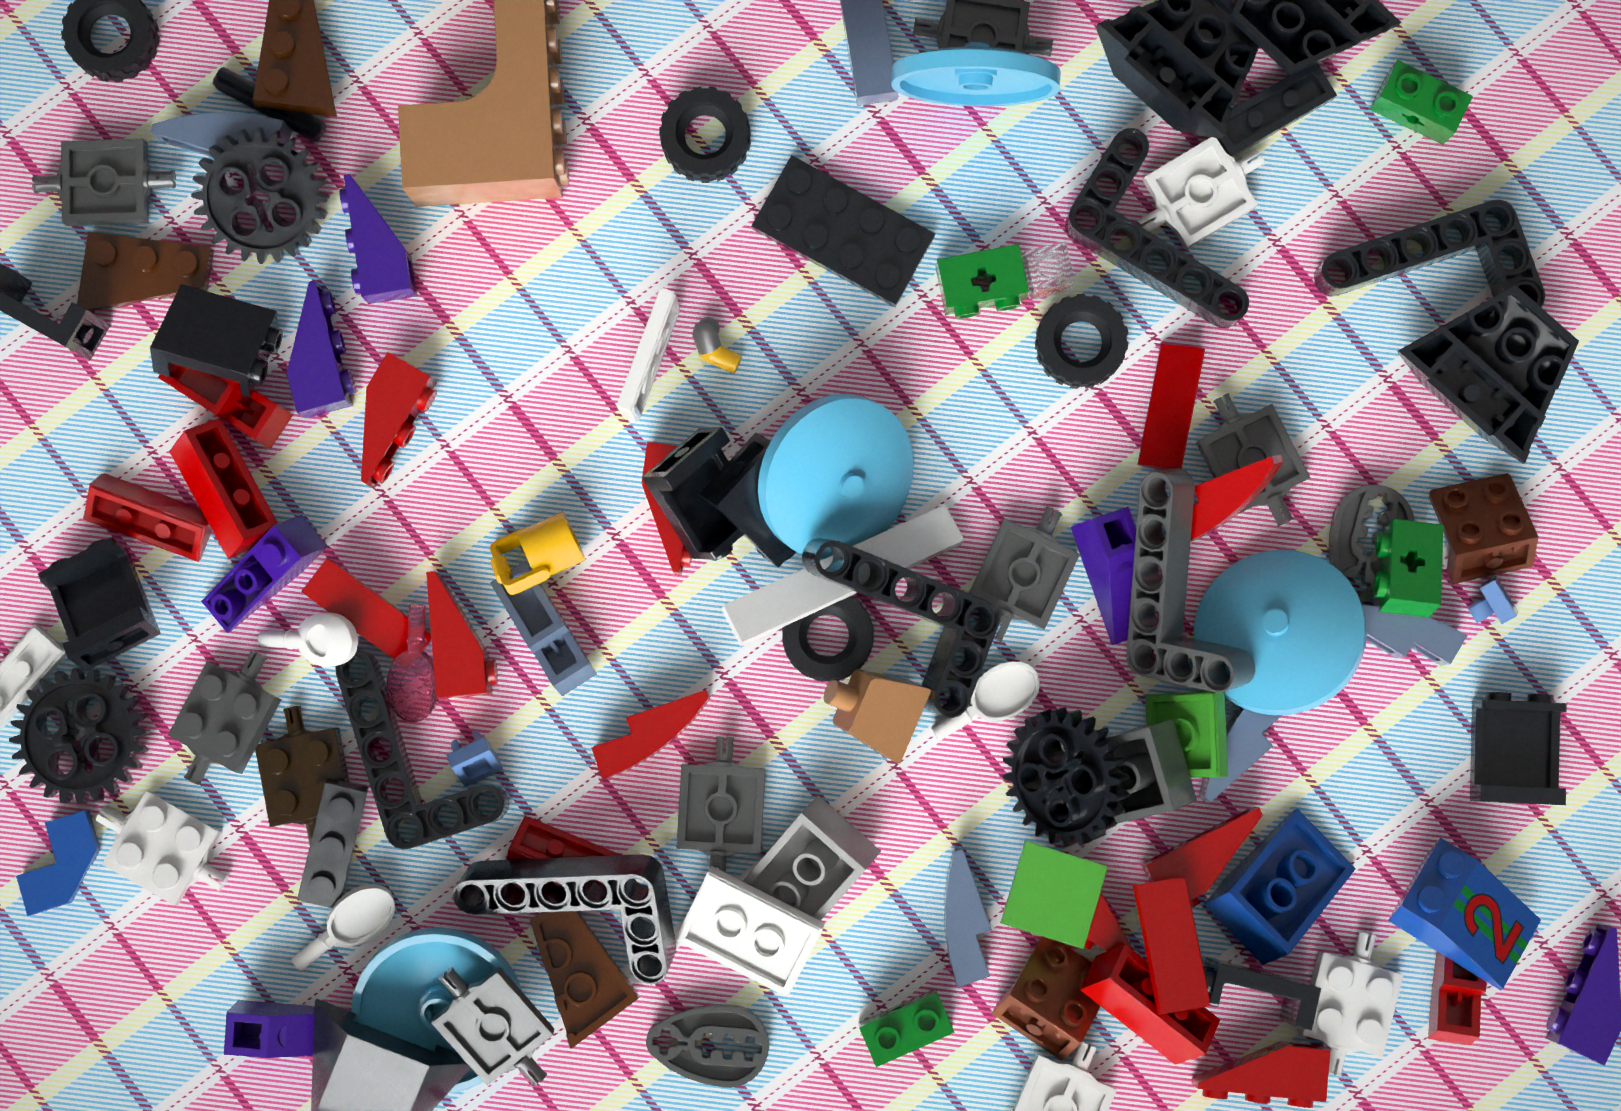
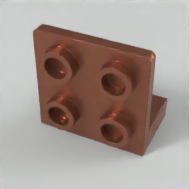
[1429,473,1539,584]
[991,936,1101,1061]

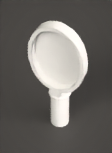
[258,612,358,667]
[931,661,1040,741]
[291,884,395,971]

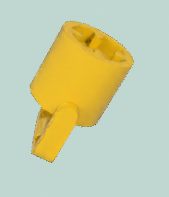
[490,511,585,595]

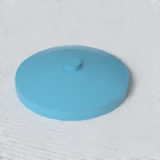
[891,42,1061,106]
[758,394,914,559]
[1194,550,1367,715]
[351,928,522,1093]

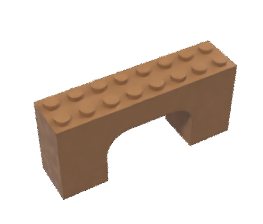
[398,0,569,207]

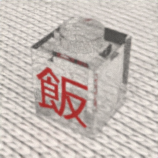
[1022,241,1075,300]

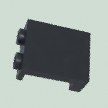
[0,263,111,360]
[150,284,283,398]
[642,427,744,561]
[700,432,796,568]
[38,537,161,672]
[1470,692,1567,806]
[1203,957,1321,1031]

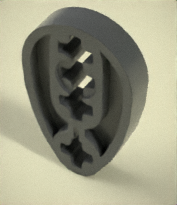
[1328,484,1415,603]
[646,1004,769,1088]

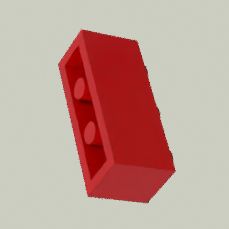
[169,418,278,559]
[1080,944,1220,1065]

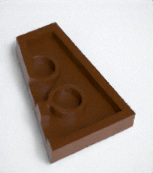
[253,0,337,117]
[77,232,214,313]
[530,911,640,1049]

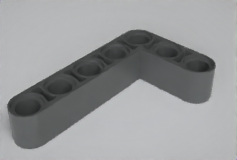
[1127,468,1255,692]

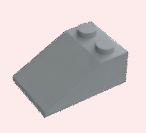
[743,795,881,921]

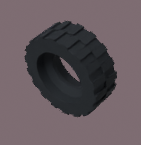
[61,0,160,83]
[659,86,751,183]
[1034,294,1129,389]
[782,596,874,682]

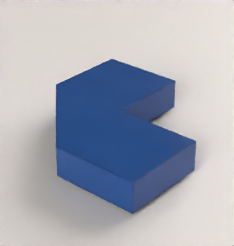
[16,810,101,916]

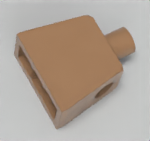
[823,669,932,764]

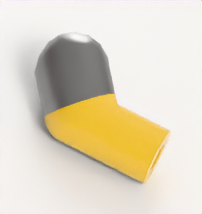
[693,317,742,374]

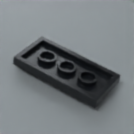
[751,155,936,308]

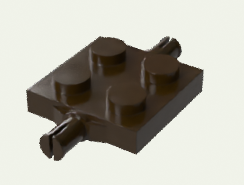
[255,706,350,845]

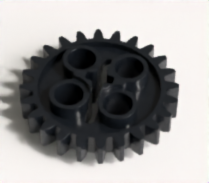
[191,127,330,264]
[9,668,150,804]
[1002,707,1130,847]

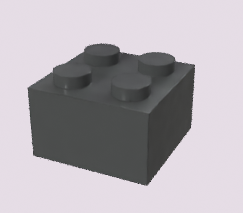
[1081,718,1197,824]

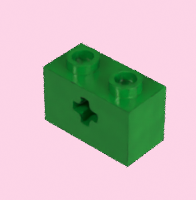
[1369,60,1473,145]
[935,244,1029,319]
[1373,518,1444,618]
[858,989,955,1067]

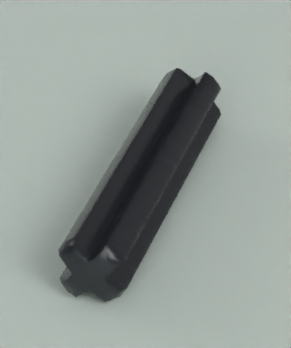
[213,67,326,142]

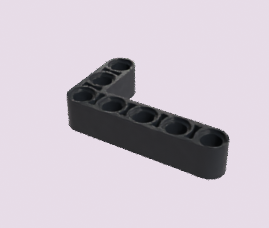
[1065,128,1249,328]
[1314,199,1545,307]
[802,538,1000,718]
[335,650,510,850]
[453,854,677,985]

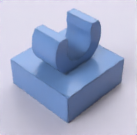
[1468,576,1518,624]
[446,730,503,787]

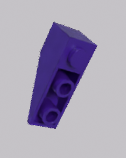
[339,174,417,304]
[287,280,356,419]
[1071,506,1136,645]
[201,515,328,633]
[1545,924,1621,1066]
[223,1000,351,1058]

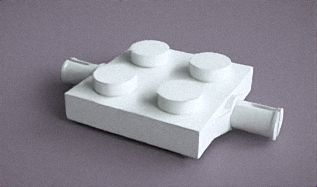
[1136,137,1265,250]
[96,790,229,906]
[1298,931,1404,1076]
[1012,1041,1117,1111]

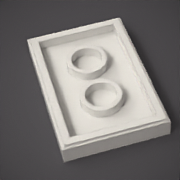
[616,287,680,422]
[675,866,825,997]

